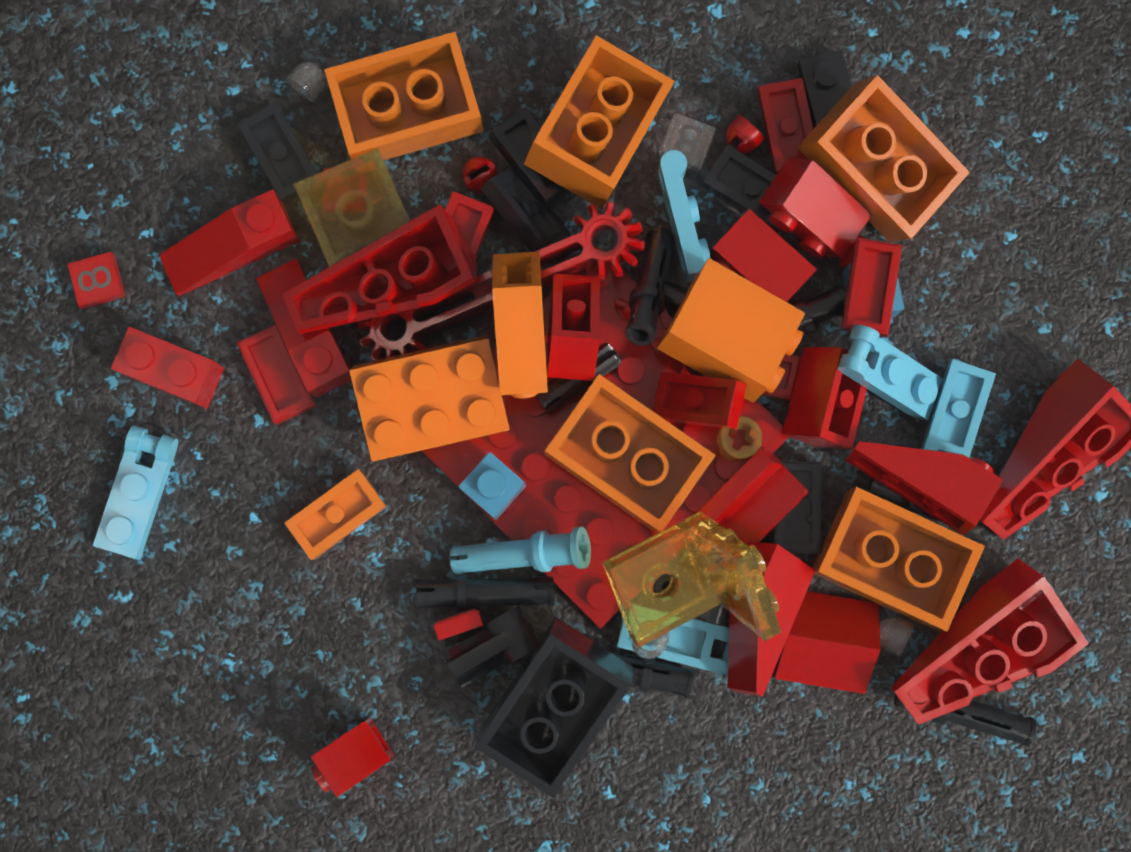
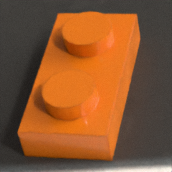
[284,469,387,560]

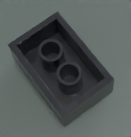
[474,617,634,798]

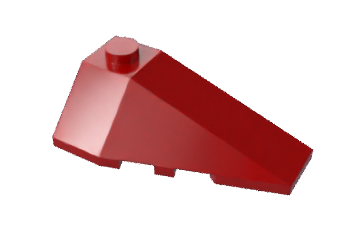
[282,204,477,334]
[980,358,1131,540]
[891,558,1089,725]

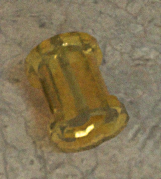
[716,416,762,462]

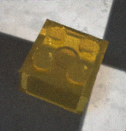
[294,148,410,267]

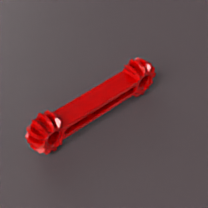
[358,201,645,361]

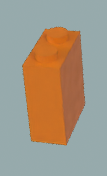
[492,252,548,398]
[657,258,805,403]

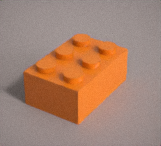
[324,32,483,169]
[524,35,675,209]
[797,75,970,241]
[349,335,510,462]
[545,374,715,535]
[812,487,985,632]

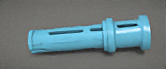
[450,527,591,575]

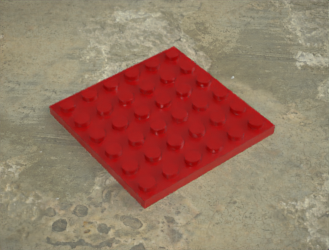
[422,246,789,629]

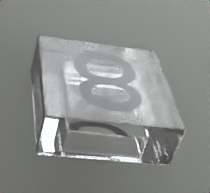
[659,113,716,172]

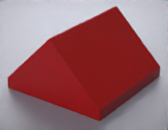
[774,591,880,694]

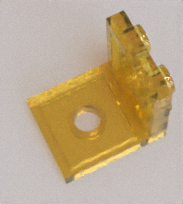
[603,511,781,647]

